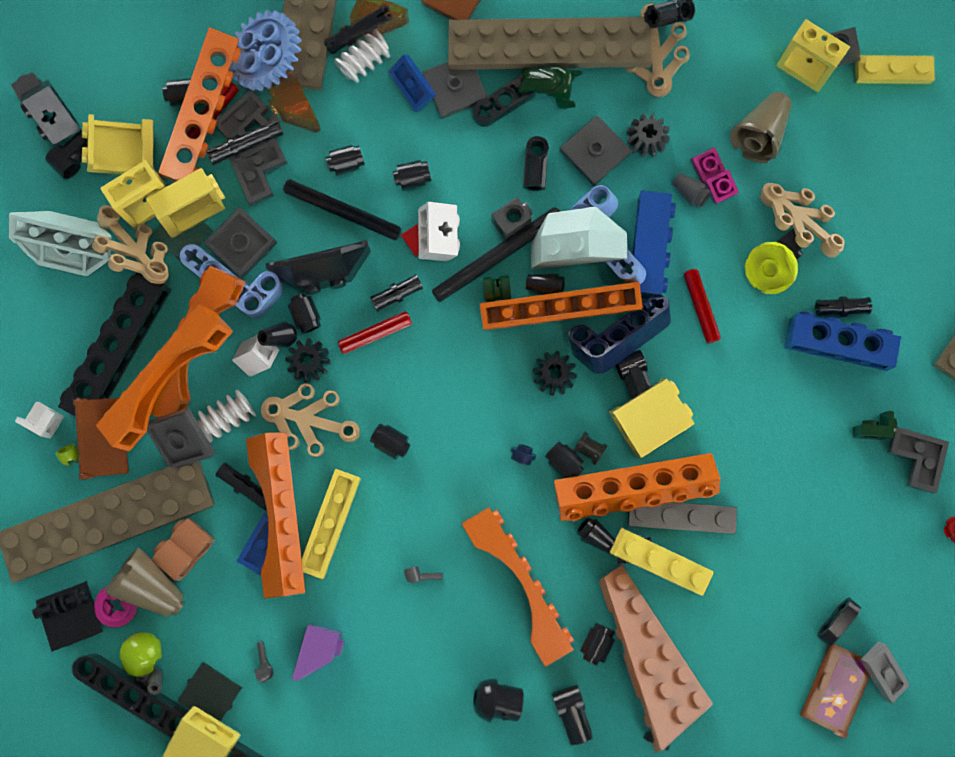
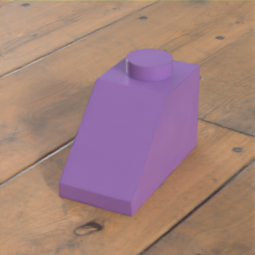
[292,624,345,681]

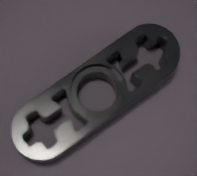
[473,75,536,127]

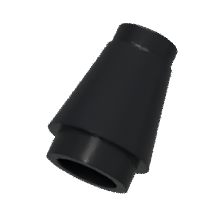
[526,273,565,295]
[257,322,297,348]
[577,517,615,554]

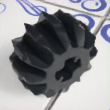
[285,338,331,383]
[532,351,577,396]

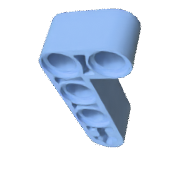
[571,185,646,284]
[180,244,284,319]

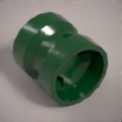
[483,275,511,303]

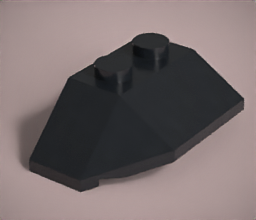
[265,240,371,295]

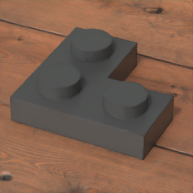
[229,138,287,206]
[887,427,949,493]

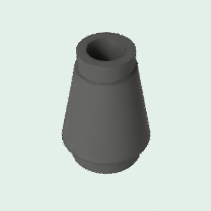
[672,173,711,208]

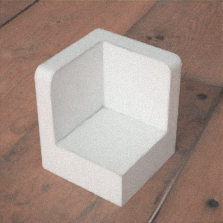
[232,335,279,376]
[15,402,65,439]

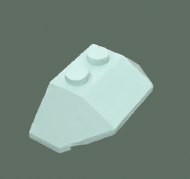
[531,207,627,270]
[9,211,112,276]

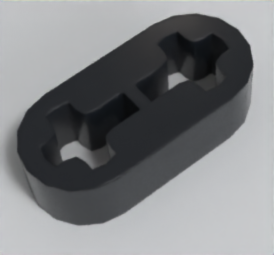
[817,597,861,646]

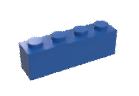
[630,190,676,299]

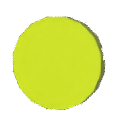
[745,242,798,294]

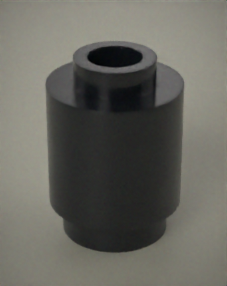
[162,78,191,106]
[325,145,365,176]
[393,160,431,190]
[287,293,321,334]
[370,423,411,460]
[545,441,584,478]
[580,623,615,666]

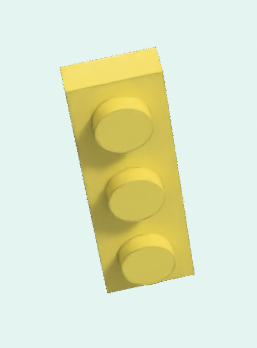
[855,55,935,84]

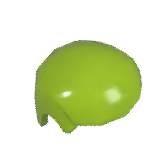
[119,631,162,677]

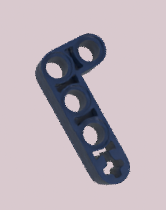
[568,295,671,374]

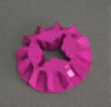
[94,586,138,627]

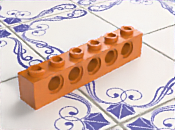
[158,27,242,182]
[480,282,643,330]
[554,453,721,521]

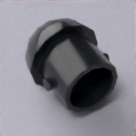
[473,679,524,722]

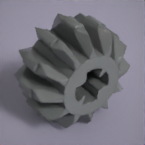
[626,113,670,158]

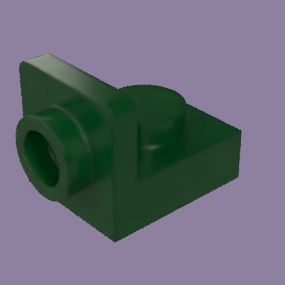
[853,411,897,440]

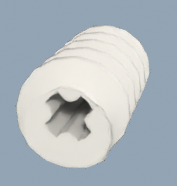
[334,29,390,83]
[197,389,256,443]

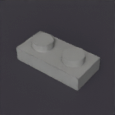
[861,642,910,703]

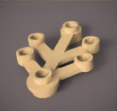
[624,3,690,97]
[760,183,845,258]
[92,205,169,284]
[261,383,361,457]

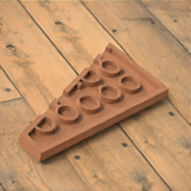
[599,565,713,753]

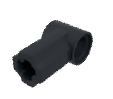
[644,0,695,29]
[45,129,87,179]
[523,136,549,191]
[616,350,652,399]
[552,684,593,746]

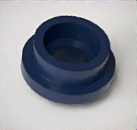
[510,444,536,465]

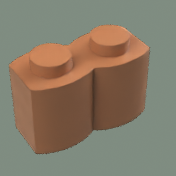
[152,518,216,581]

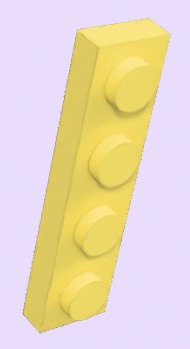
[302,469,361,579]
[610,528,714,596]

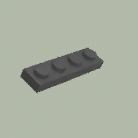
[628,502,737,534]

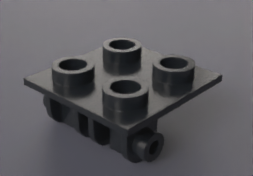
[32,581,103,652]

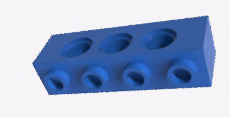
[784,311,901,371]

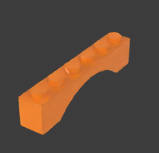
[151,266,246,418]
[96,304,233,451]
[246,433,305,599]
[461,507,574,667]

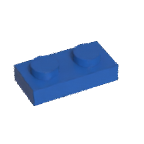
[388,55,436,111]
[236,514,269,575]

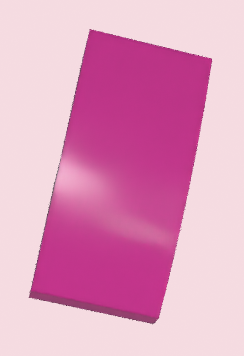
[690,147,739,204]

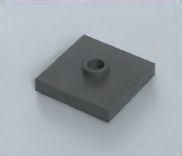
[422,62,487,119]
[560,115,632,186]
[203,207,277,279]
[147,408,215,468]

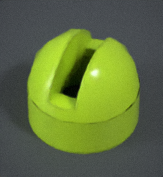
[55,444,79,466]

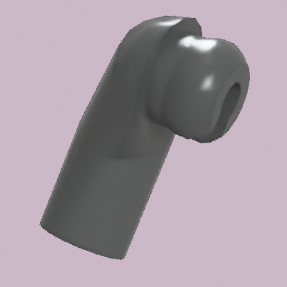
[135,668,163,694]

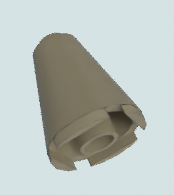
[730,92,792,163]
[104,548,185,617]

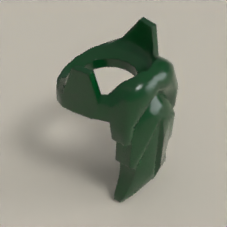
[518,67,582,109]

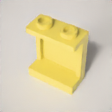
[82,114,153,175]
[608,379,695,458]
[163,706,241,757]

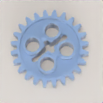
[230,10,302,92]

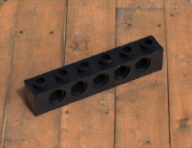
[58,272,172,417]

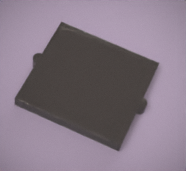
[152,221,213,263]
[178,662,242,722]

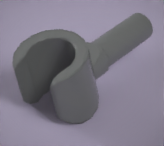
[404,566,443,583]
[254,642,274,682]

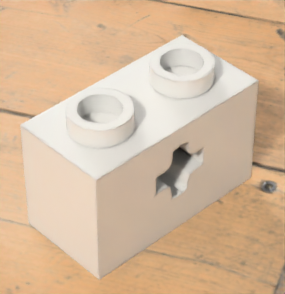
[418,202,460,262]

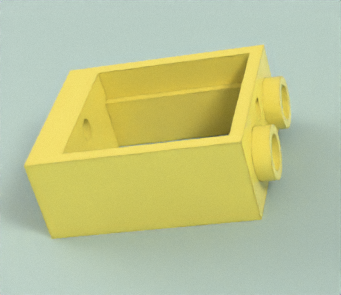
[776,19,850,92]
[100,160,167,229]
[146,168,226,238]

